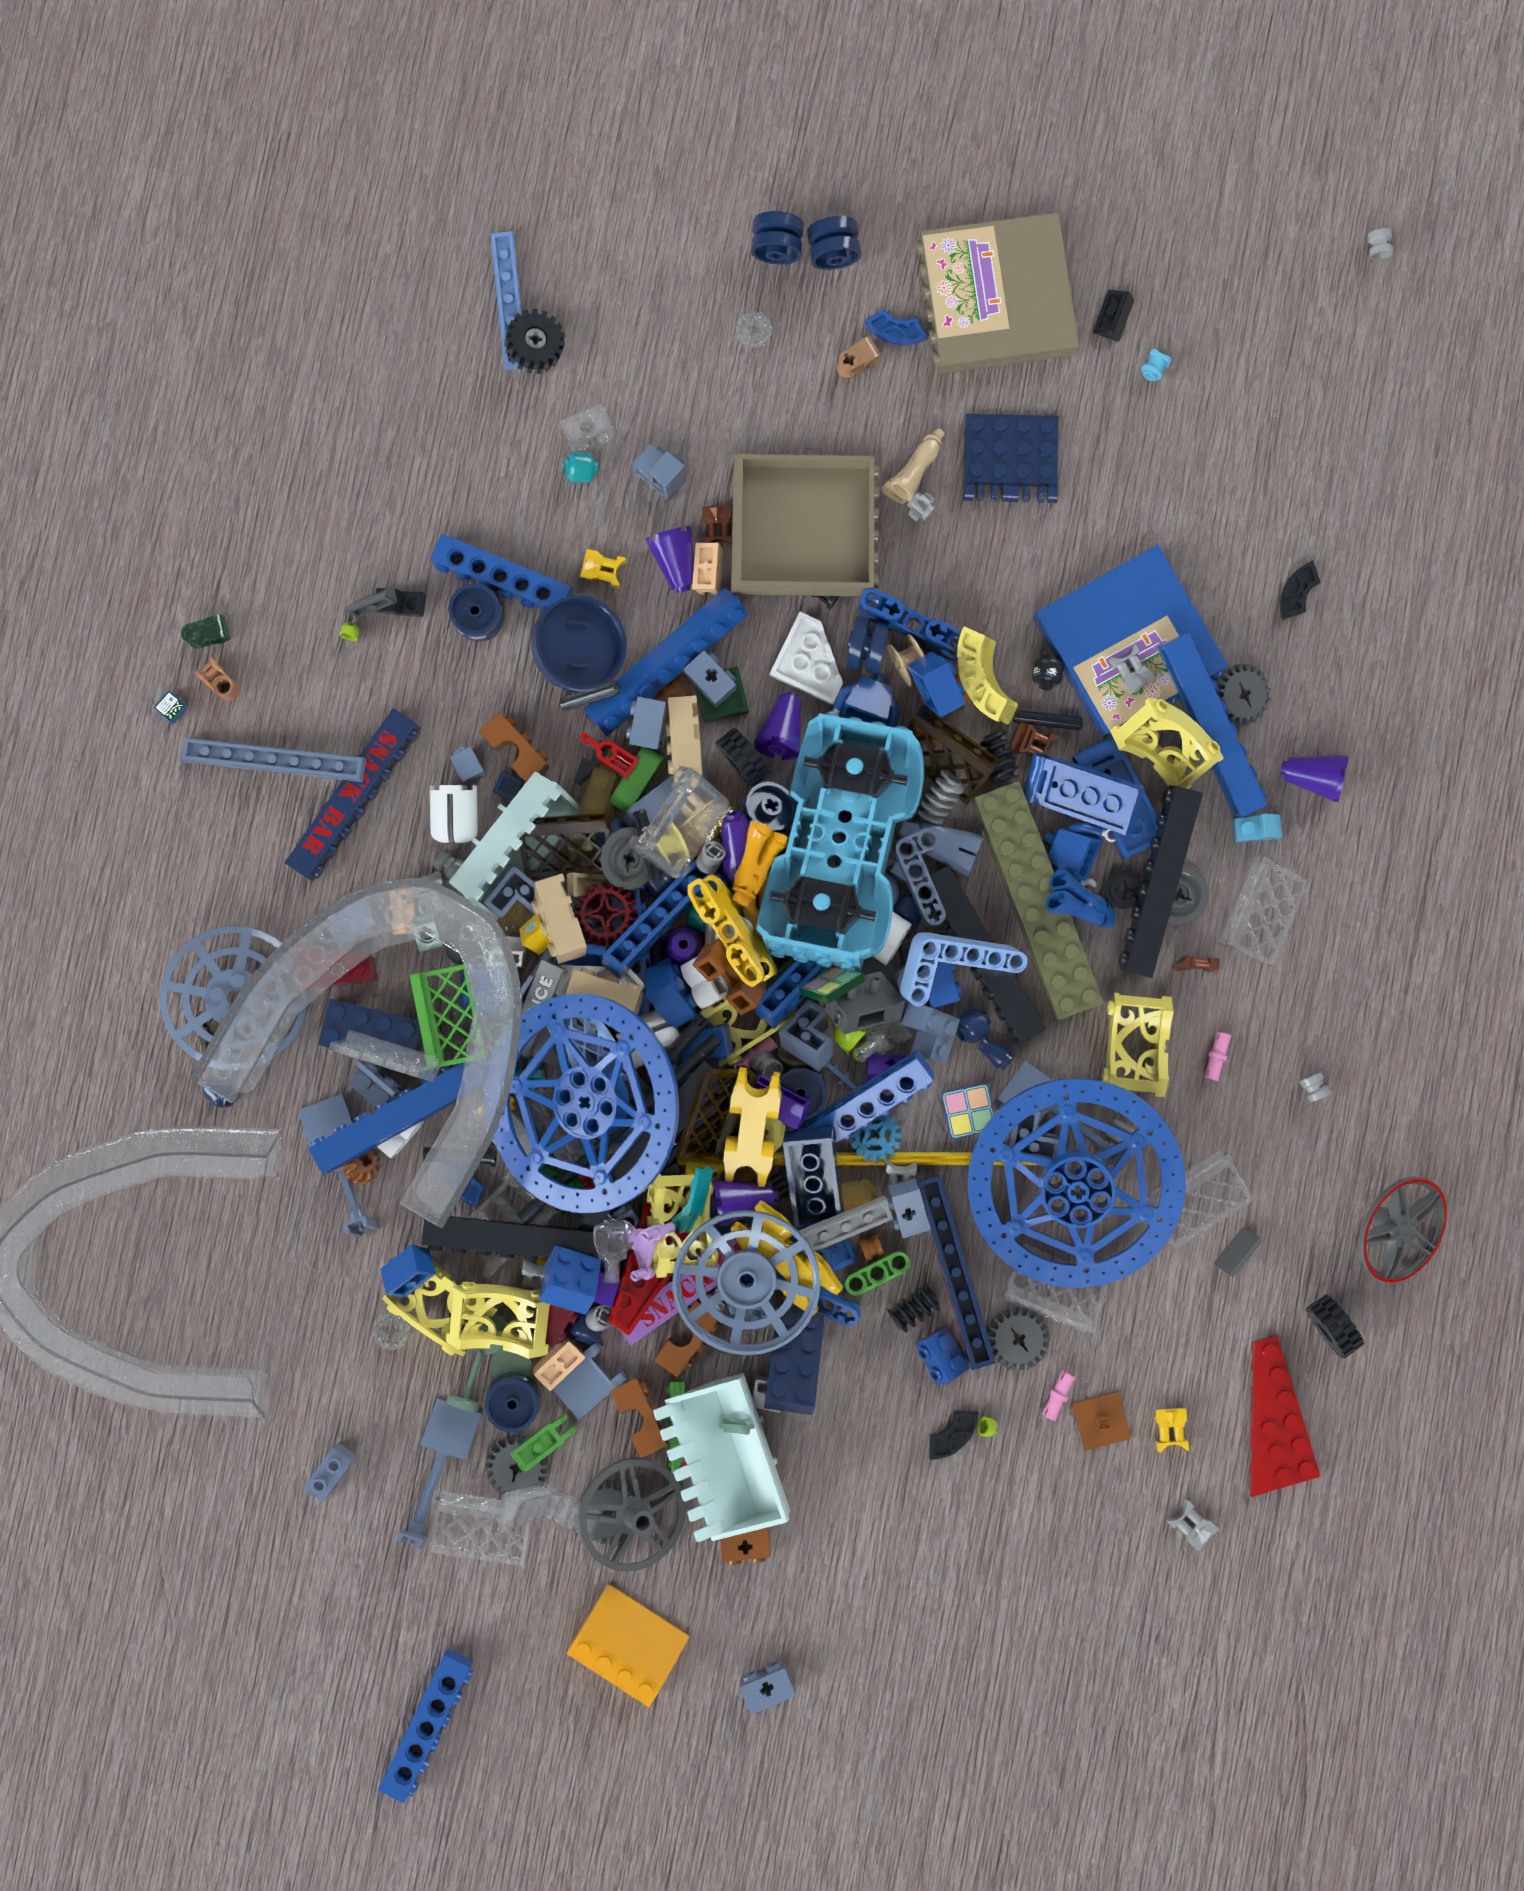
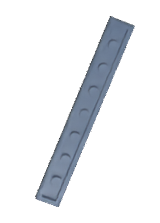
[181,737,367,782]

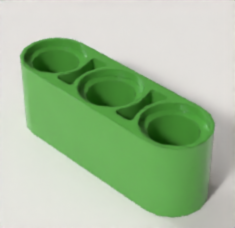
[609,747,665,813]
[844,1250,910,1296]

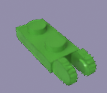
[510,1413,577,1473]

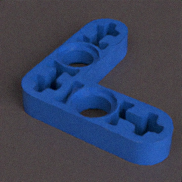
[816,1246,861,1327]

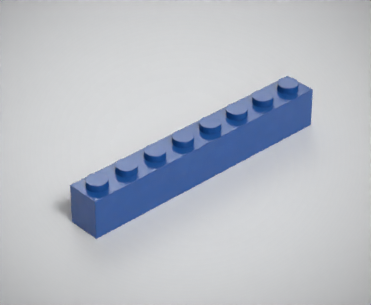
[583,588,749,737]
[1157,633,1267,817]
[308,1053,490,1177]

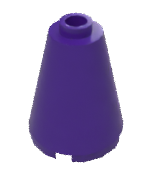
[645,526,693,594]
[754,692,801,760]
[1280,755,1349,802]
[722,811,749,881]
[662,925,705,966]
[712,1179,779,1227]

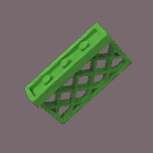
[410,964,488,1070]

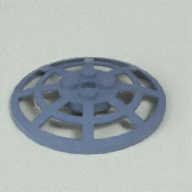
[160,926,308,1069]
[672,1210,820,1355]

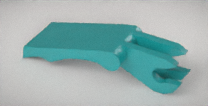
[671,1166,713,1234]

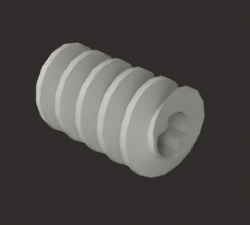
[916,770,965,824]

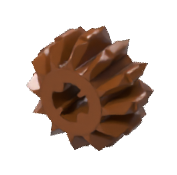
[340,1149,382,1185]

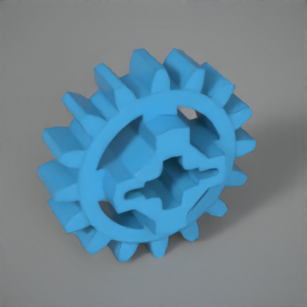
[850,1114,903,1164]

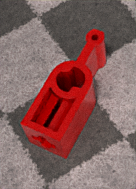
[579,732,639,780]

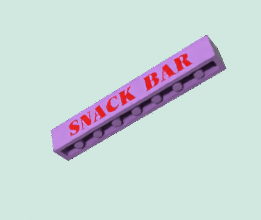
[622,1223,763,1346]

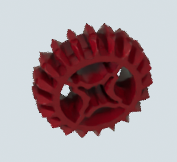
[574,882,638,947]

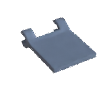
[553,1341,629,1420]

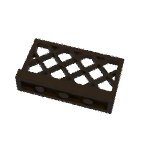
[907,705,1000,805]
[520,813,612,877]
[675,1065,758,1161]

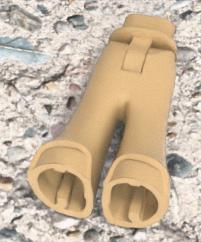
[882,429,945,504]

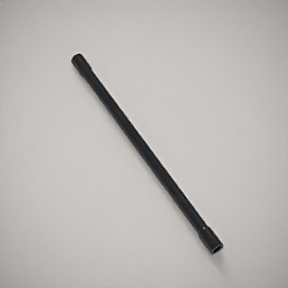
[517,1033,723,1224]

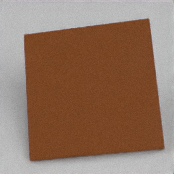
[1072,1391,1131,1451]

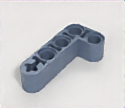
[622,768,710,828]
[894,828,946,927]

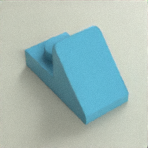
[1232,814,1283,843]

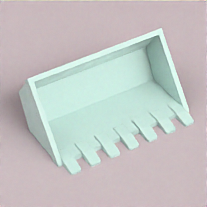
[449,772,584,920]
[653,1373,790,1542]

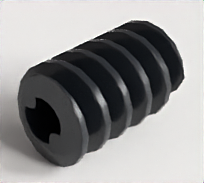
[979,730,1020,783]
[886,1283,941,1333]

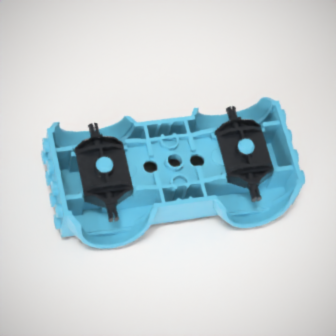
[756,713,924,972]

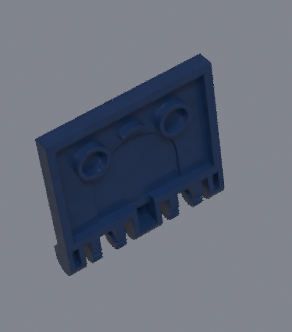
[963,414,1059,503]

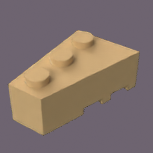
[666,696,703,783]
[532,873,587,964]
[566,967,645,1015]

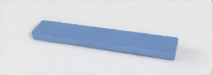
[490,231,525,370]

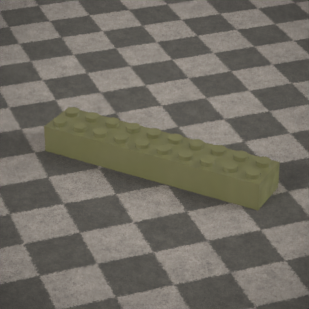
[972,781,1104,1021]

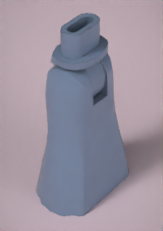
[898,820,984,878]

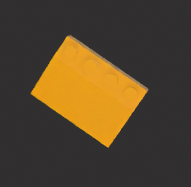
[567,1583,690,1707]

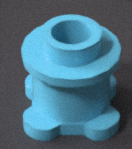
[1141,349,1172,381]

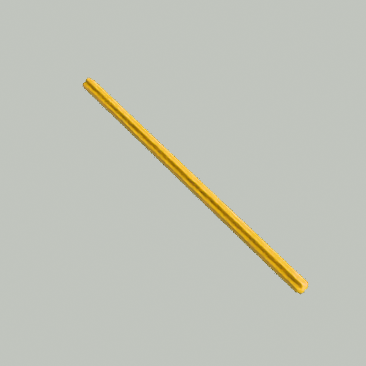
[677,1152,1039,1165]

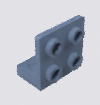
[348,1061,402,1107]

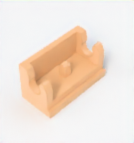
[692,543,724,596]
[533,1334,585,1391]

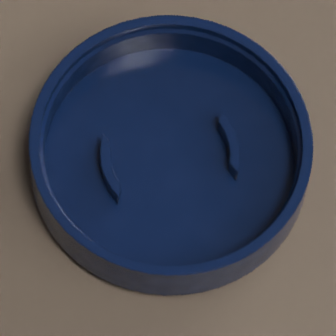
[531,595,627,692]

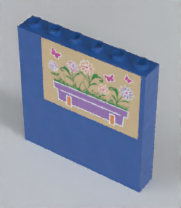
[1033,545,1228,738]

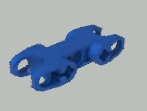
[858,589,961,661]

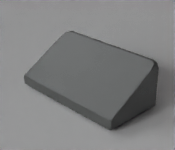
[345,586,398,618]
[1214,1228,1262,1277]

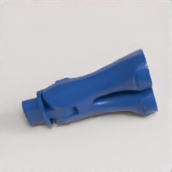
[1046,869,1116,928]

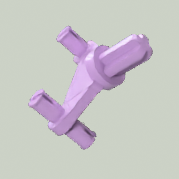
[616,1220,675,1282]

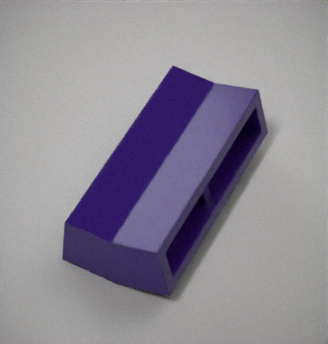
[755,1075,811,1129]

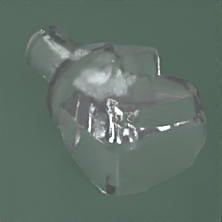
[853,1019,912,1062]
[593,1219,634,1283]

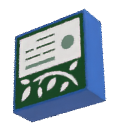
[153,690,189,724]

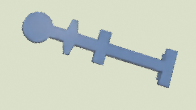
[823,1060,868,1106]

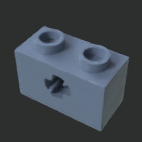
[683,651,737,708]
[886,1178,930,1238]
[303,1443,357,1502]
[740,1661,796,1715]

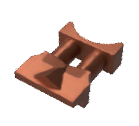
[702,505,732,548]
[1009,722,1059,755]
[1172,955,1220,972]

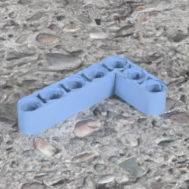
[900,932,1027,1006]

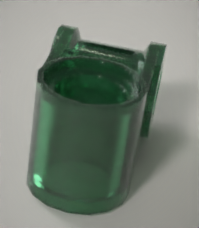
[181,615,231,649]

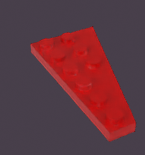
[608,1186,711,1336]
[1249,1335,1321,1497]

